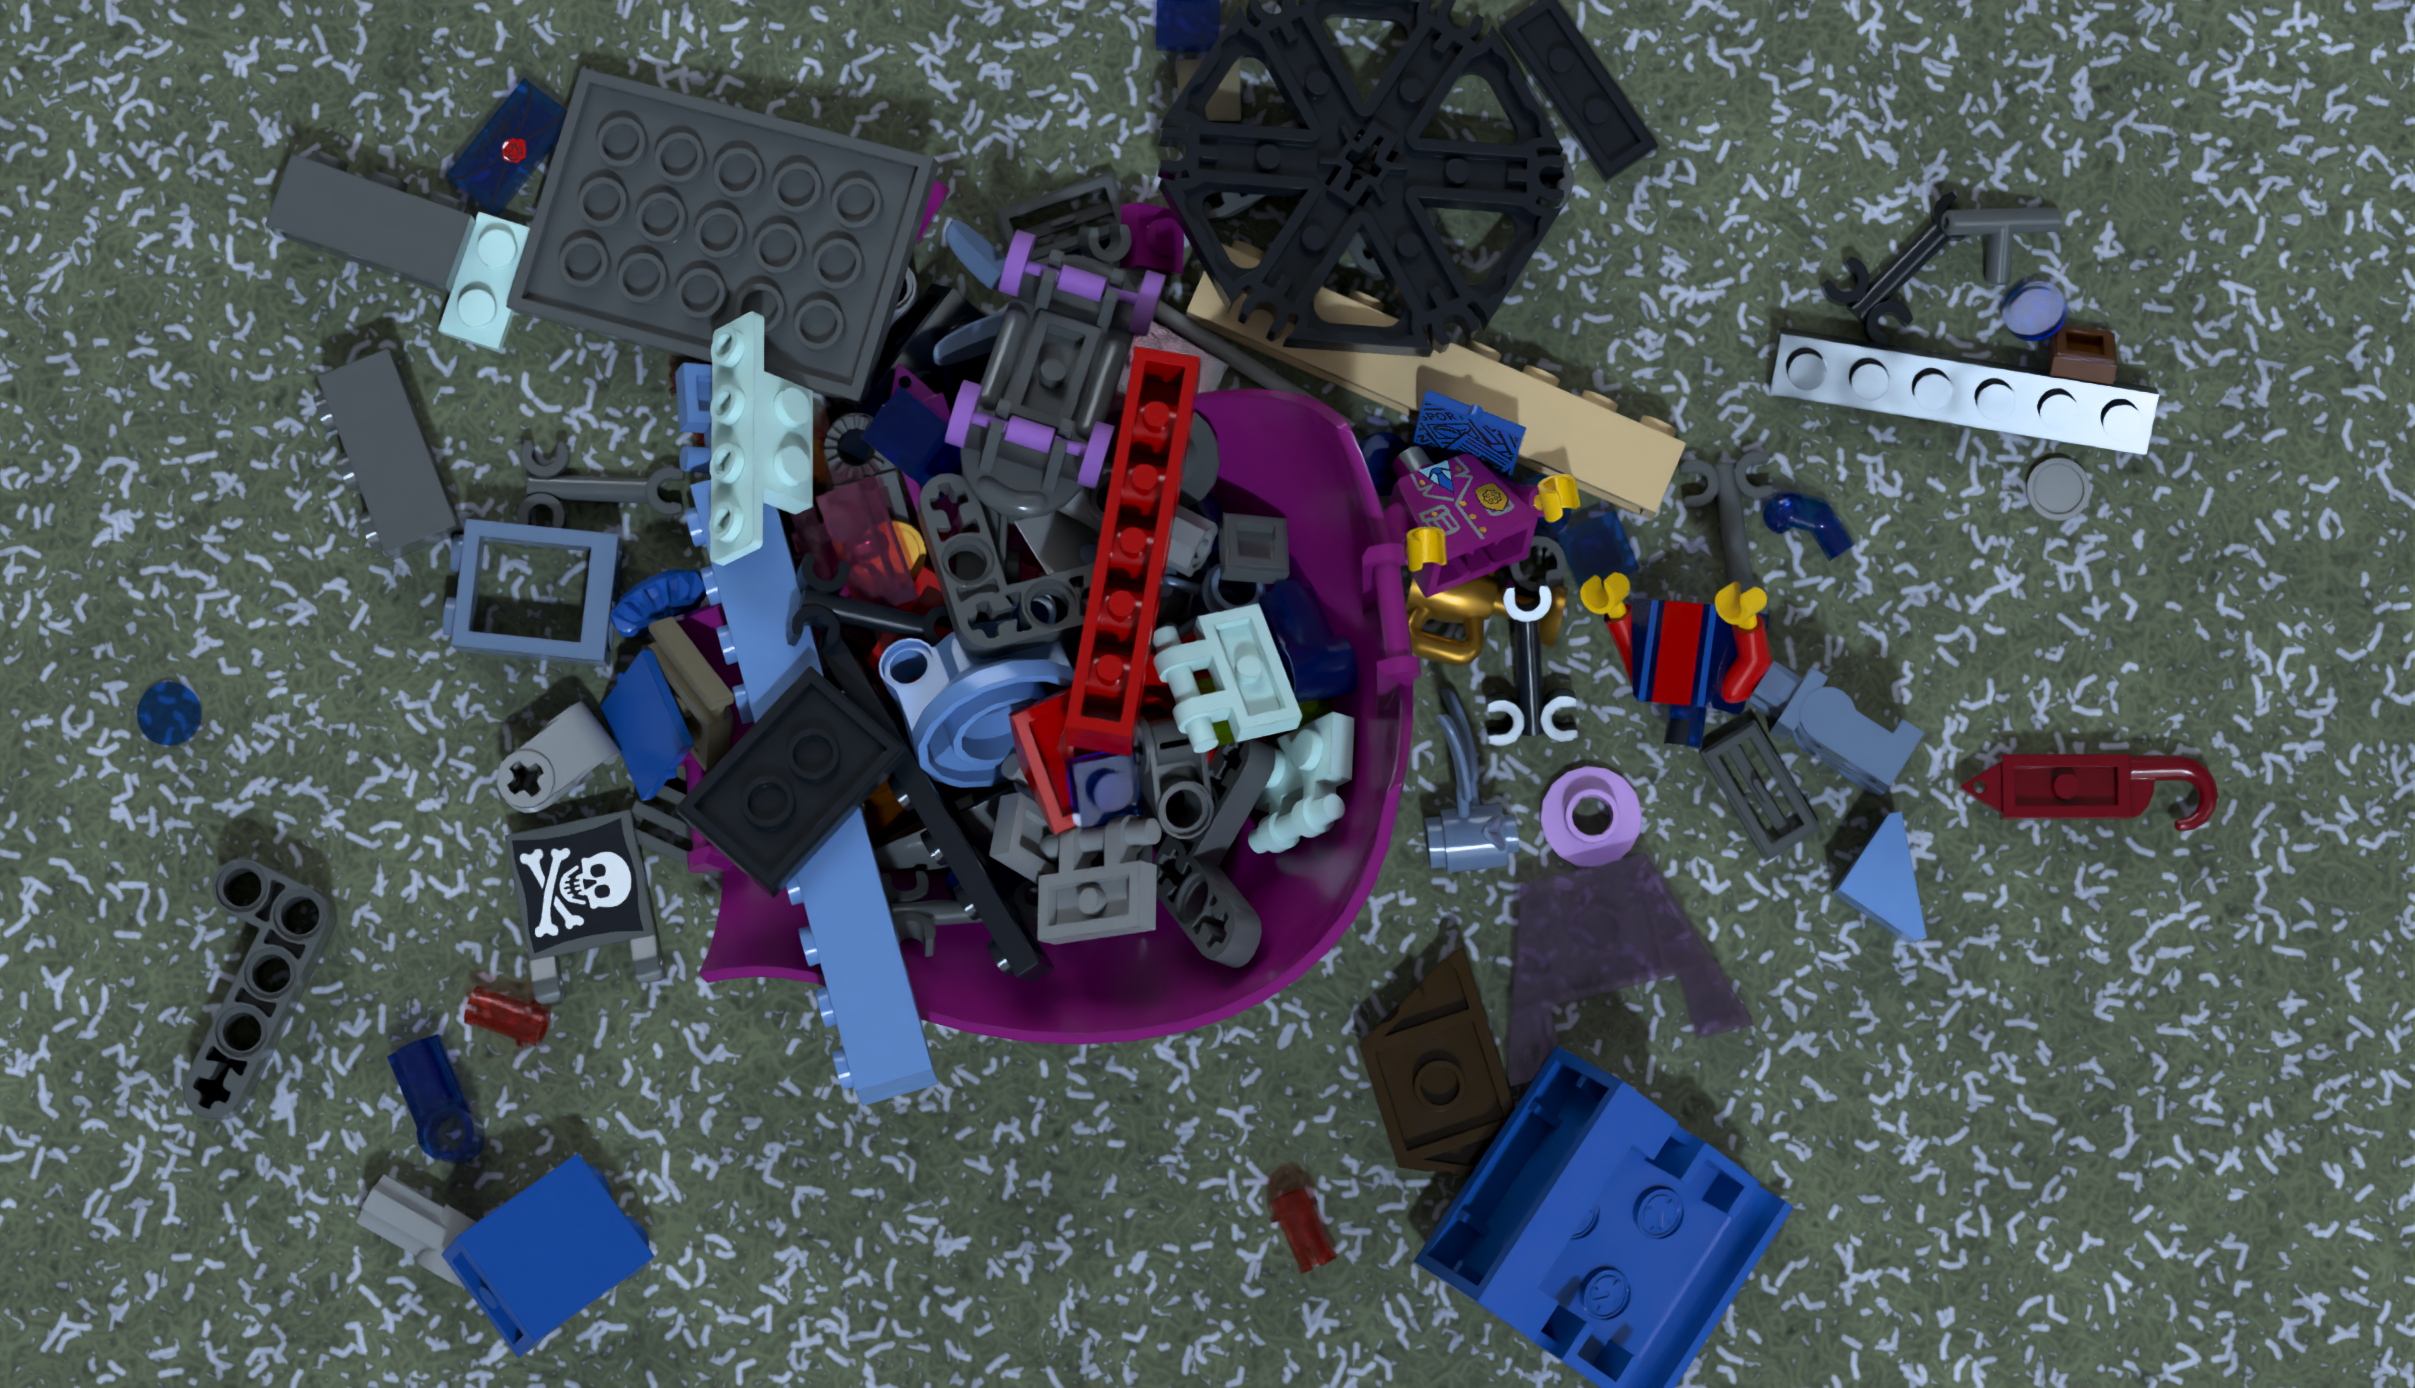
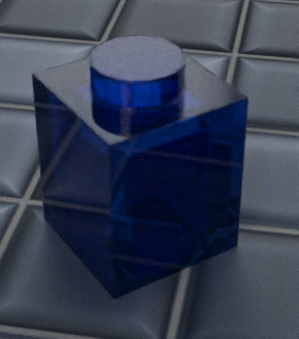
[861,386,962,498]

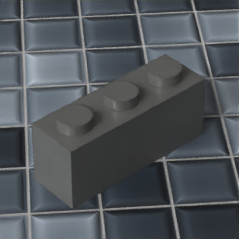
[265,151,476,295]
[313,348,464,560]

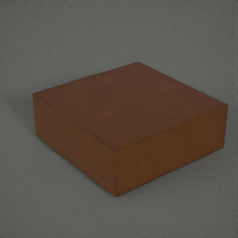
[2048,324,2117,385]

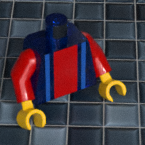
[1580,572,1772,749]

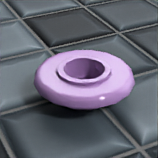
[1540,766,1642,868]

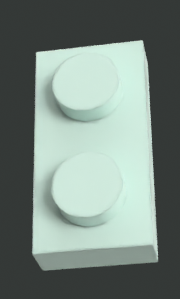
[438,211,531,353]

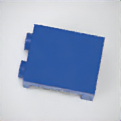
[441,1153,655,1359]

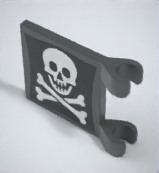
[505,809,666,1004]

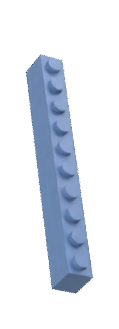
[684,479,939,1106]

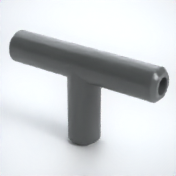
[1941,207,2062,285]

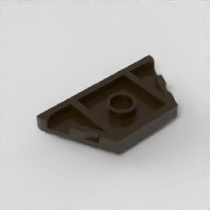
[1358,947,1515,1178]

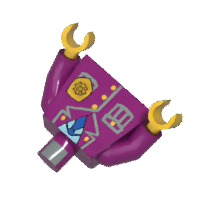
[1383,446,1581,598]

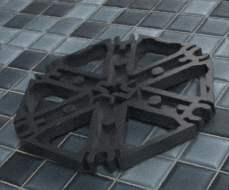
[1157,0,1565,357]

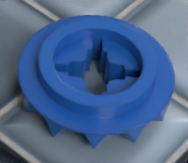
[610,569,707,637]

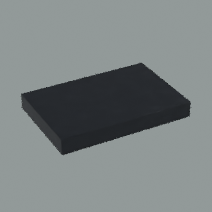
[675,666,908,898]

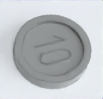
[2026,458,2090,521]

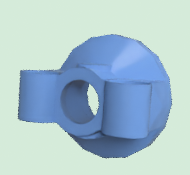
[879,594,1076,788]

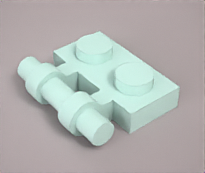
[1153,603,1302,753]
[1248,712,1354,853]

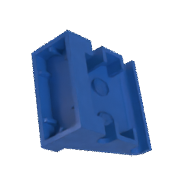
[1413,1046,1794,1388]

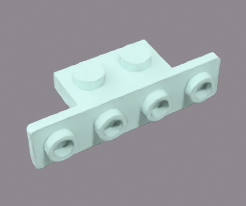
[709,311,813,566]

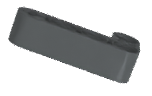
[183,858,337,1121]

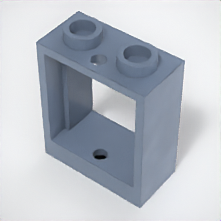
[443,519,625,667]

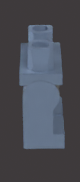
[1747,660,1925,799]

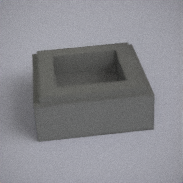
[1218,512,1290,585]

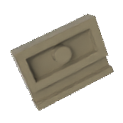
[647,616,735,772]

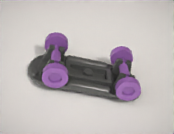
[945,229,1166,519]

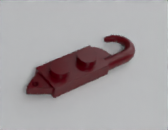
[1959,754,2218,832]

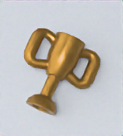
[1406,570,1568,666]

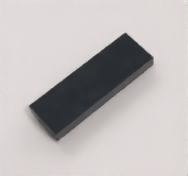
[1499,0,1659,184]

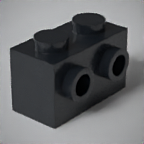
[869,284,991,414]

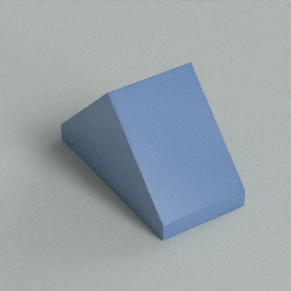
[1832,811,1927,943]

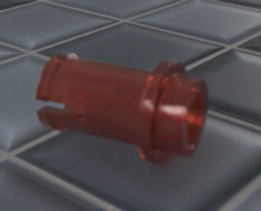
[464,985,551,1049]
[1269,1186,1338,1274]

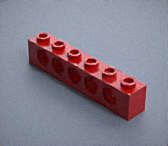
[1065,346,1201,757]

